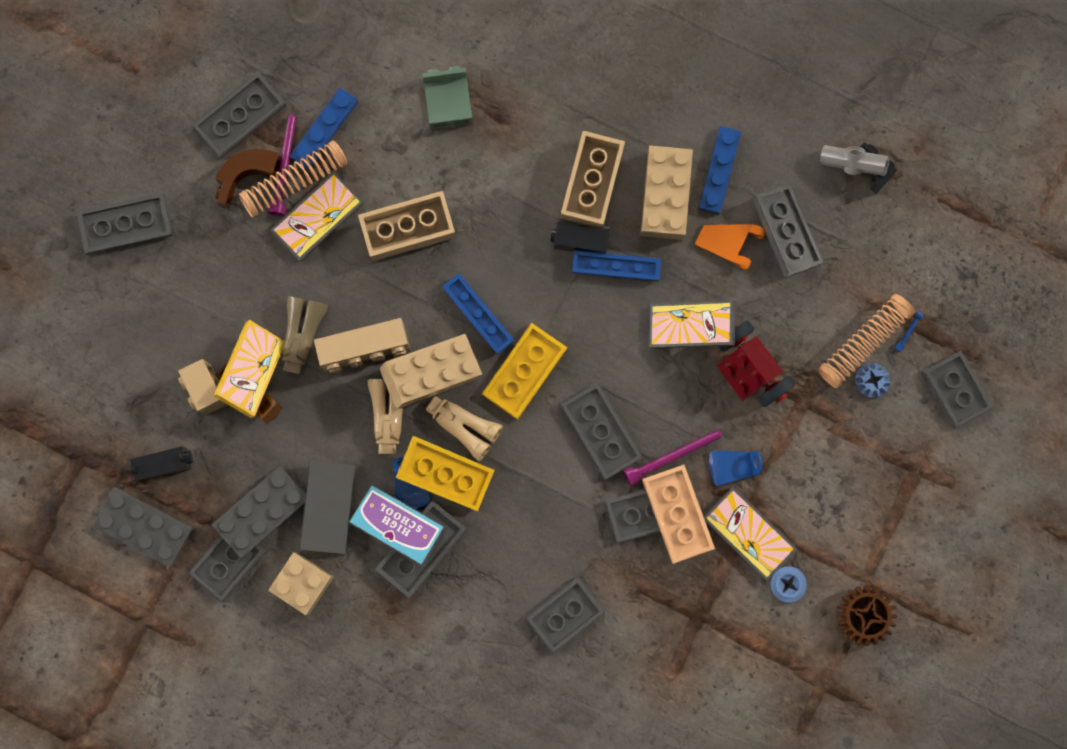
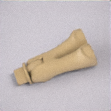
[367,379,403,454]
[426,396,503,461]

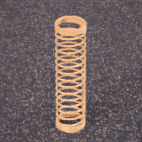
[239,140,347,218]
[818,294,915,389]

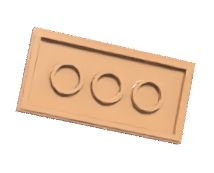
[642,465,715,564]

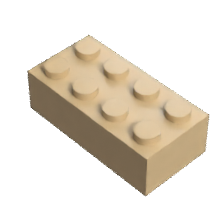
[560,131,625,229]
[640,145,693,240]
[358,191,456,262]
[314,318,410,373]
[379,334,482,409]

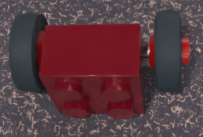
[716,321,796,407]

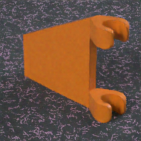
[694,224,766,270]

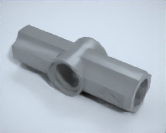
[820,145,889,176]

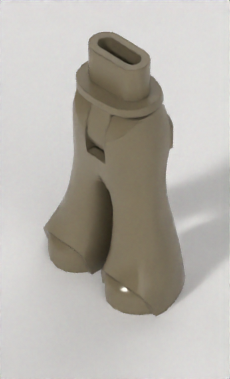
[282,296,329,374]

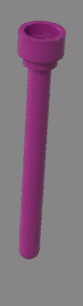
[267,114,296,216]
[623,430,722,486]

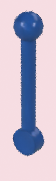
[895,312,923,352]

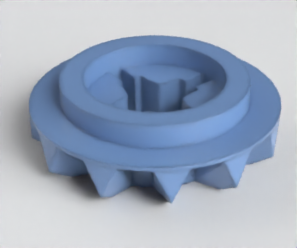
[855,363,891,398]
[770,566,807,602]

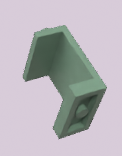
[422,66,473,130]

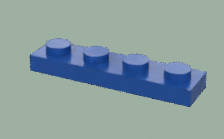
[290,88,358,170]
[699,126,741,215]
[572,250,661,282]
[442,273,514,355]

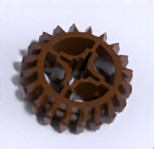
[836,585,898,646]

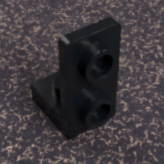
[860,142,897,194]

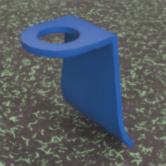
[709,451,763,486]
[392,457,431,510]

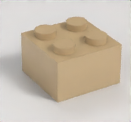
[178,359,228,415]
[268,552,334,615]

